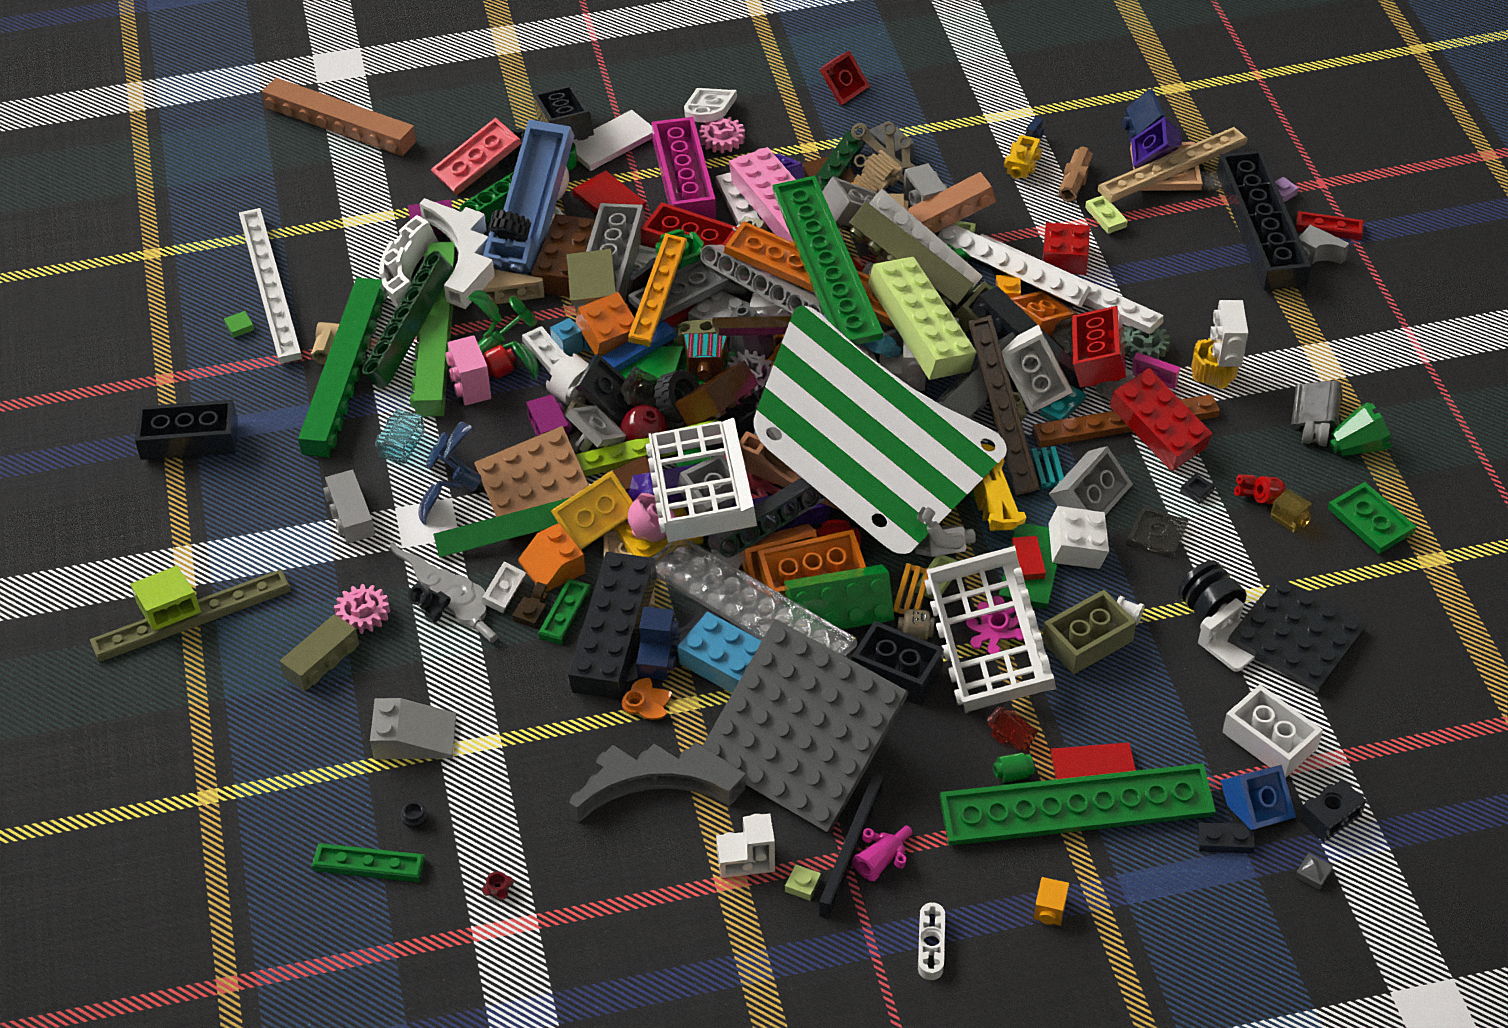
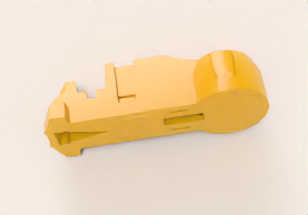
[973,444,1026,531]

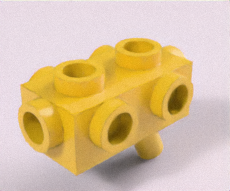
[1004,135,1042,179]

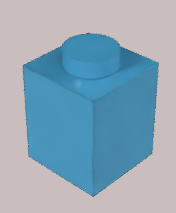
[550,318,583,357]

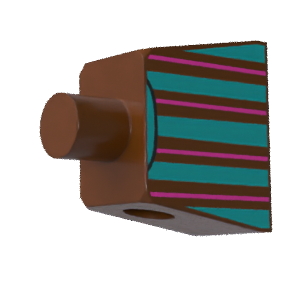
[684,333,729,381]

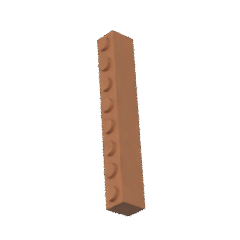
[262,77,416,156]

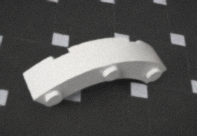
[379,215,438,308]

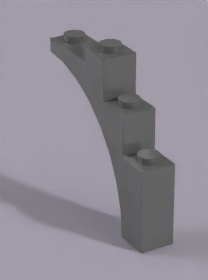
[569,742,746,823]

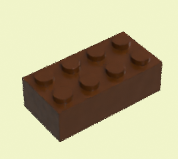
[531,214,595,297]

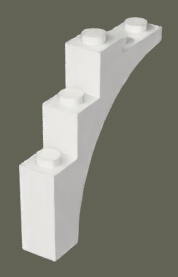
[420,198,495,309]

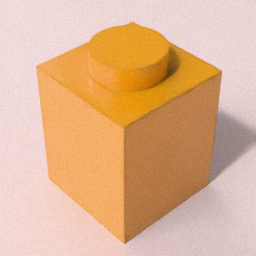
[1033,877,1069,926]

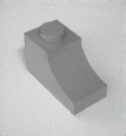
[1299,225,1349,264]

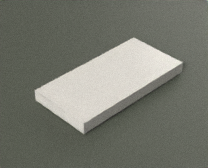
[573,110,652,171]

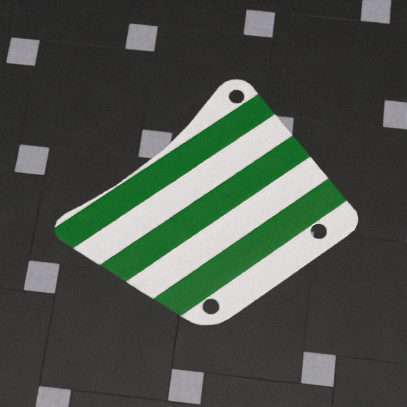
[754,306,1007,554]

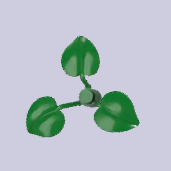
[467,290,540,380]

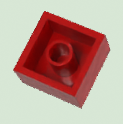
[1043,222,1090,275]

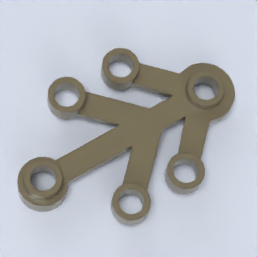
[851,122,916,183]

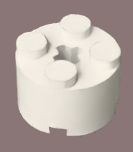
[546,354,589,406]

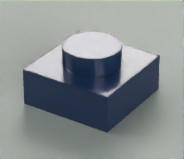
[1025,117,1044,146]

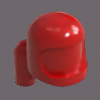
[1234,474,1286,504]

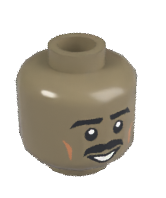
[897,609,934,641]

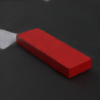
[1295,211,1364,240]

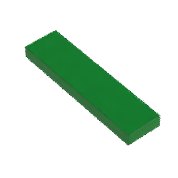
[312,843,425,882]

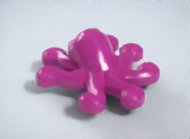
[966,596,1024,654]

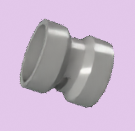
[1302,420,1330,447]

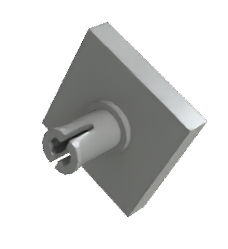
[566,405,626,452]

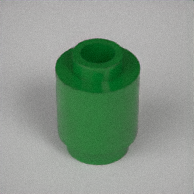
[993,752,1034,783]

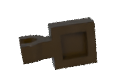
[512,582,548,629]

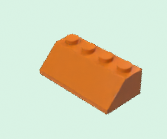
[757,530,866,608]

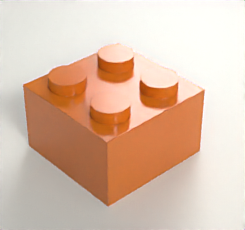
[575,292,635,356]

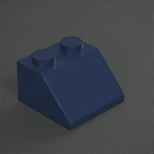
[1122,89,1165,143]

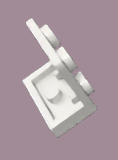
[1198,598,1255,672]

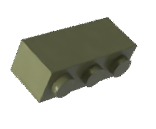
[279,614,359,692]

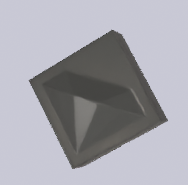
[1295,853,1333,890]

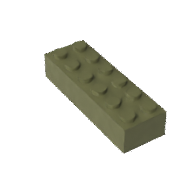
[849,201,974,311]

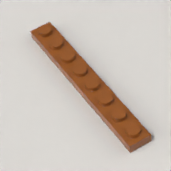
[1032,394,1220,448]

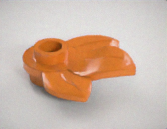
[622,677,672,720]

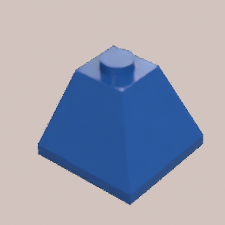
[1221,765,1296,830]

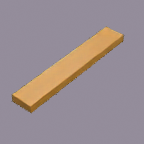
[628,233,687,347]

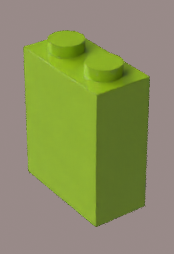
[130,565,201,631]

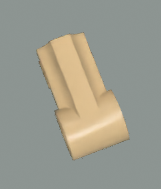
[311,322,339,364]

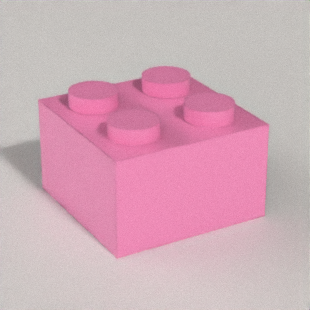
[445,335,491,406]

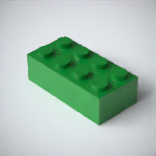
[784,564,894,635]

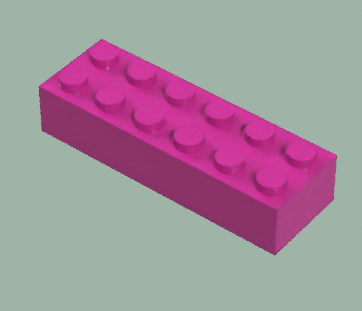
[652,117,716,219]

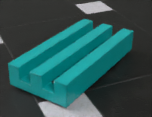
[1031,446,1064,489]

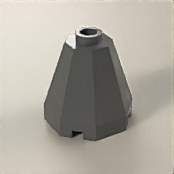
[728,305,776,359]

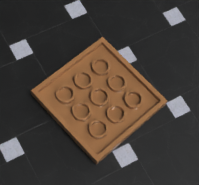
[474,426,589,517]

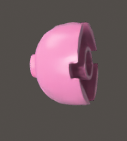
[628,493,676,542]

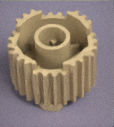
[853,150,902,193]

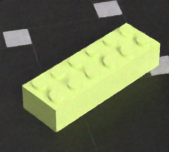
[868,257,977,380]

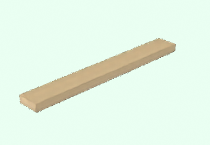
[1098,127,1248,203]

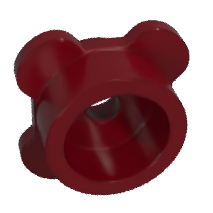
[482,871,514,900]

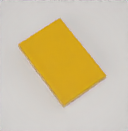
[551,471,633,550]

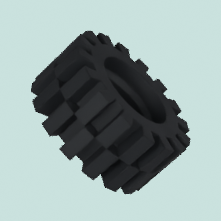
[488,210,532,242]

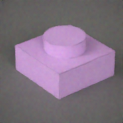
[1275,177,1299,202]

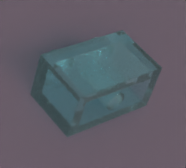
[376,409,425,464]

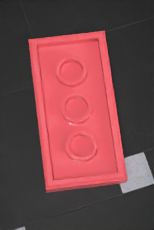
[431,118,522,195]

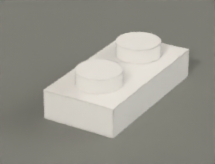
[481,562,526,613]

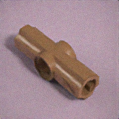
[1058,147,1093,202]

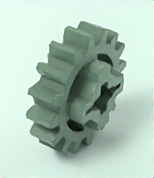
[1124,326,1170,360]

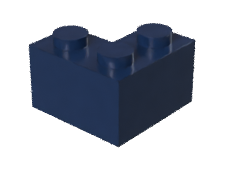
[636,607,680,681]

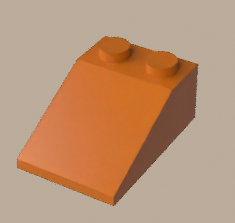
[1011,291,1077,337]

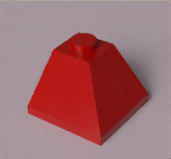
[819,50,870,106]

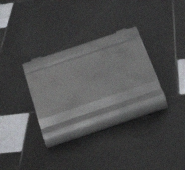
[1291,381,1343,432]

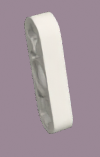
[918,903,945,980]

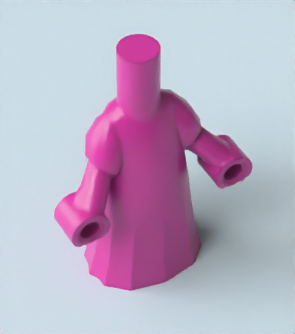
[852,826,913,881]

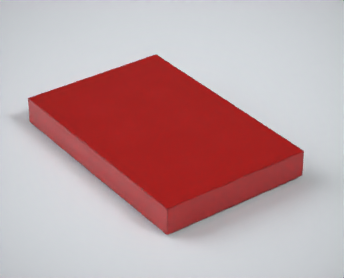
[572,170,646,214]
[1050,742,1136,779]

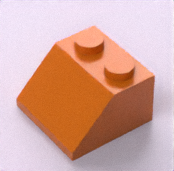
[518,523,585,592]

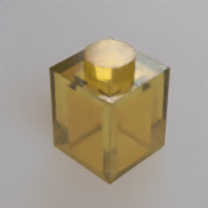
[1270,489,1312,533]

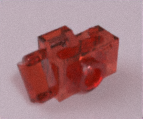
[986,706,1038,750]

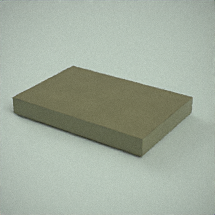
[567,249,616,306]

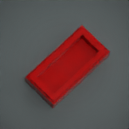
[1012,535,1046,580]

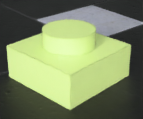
[785,865,821,901]

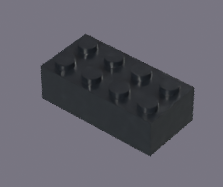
[533,85,594,141]
[135,400,238,460]

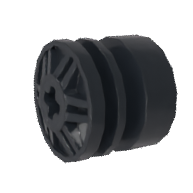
[1177,560,1247,622]

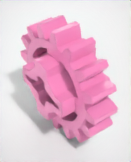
[699,117,745,153]
[334,584,390,634]

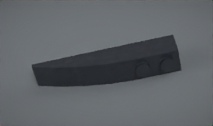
[972,286,1086,392]

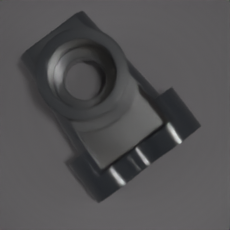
[408,583,451,623]

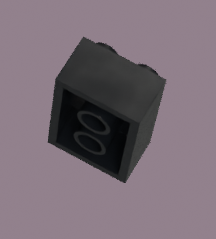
[852,621,944,704]

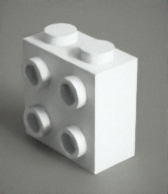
[1210,300,1248,367]

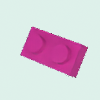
[1132,352,1180,389]

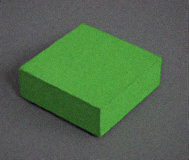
[224,311,254,338]

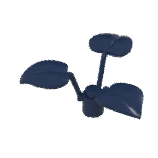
[418,422,482,525]

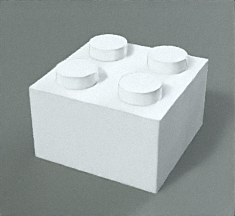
[1049,506,1109,569]

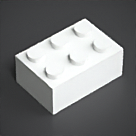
[1223,685,1323,778]

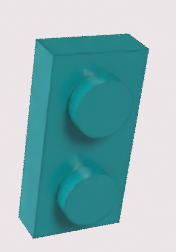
[1040,385,1086,421]

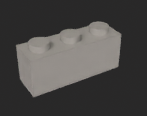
[323,469,375,544]

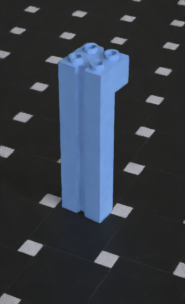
[483,120,574,276]

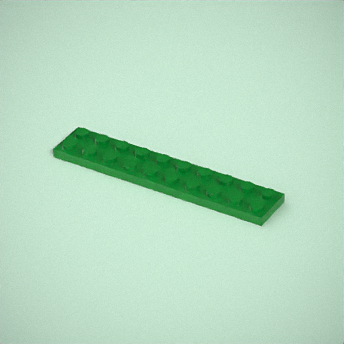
[772,176,883,345]
[939,763,1216,846]

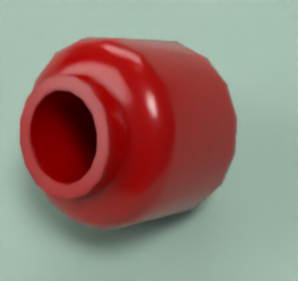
[483,345,516,379]

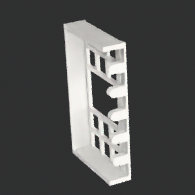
[646,418,757,542]
[924,546,1056,713]

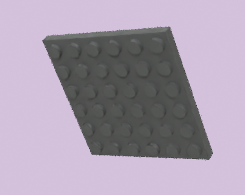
[703,619,909,833]

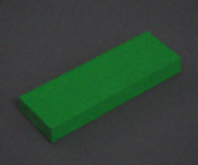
[538,578,591,645]

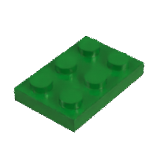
[1328,482,1417,554]

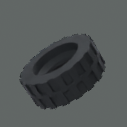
[654,370,700,424]

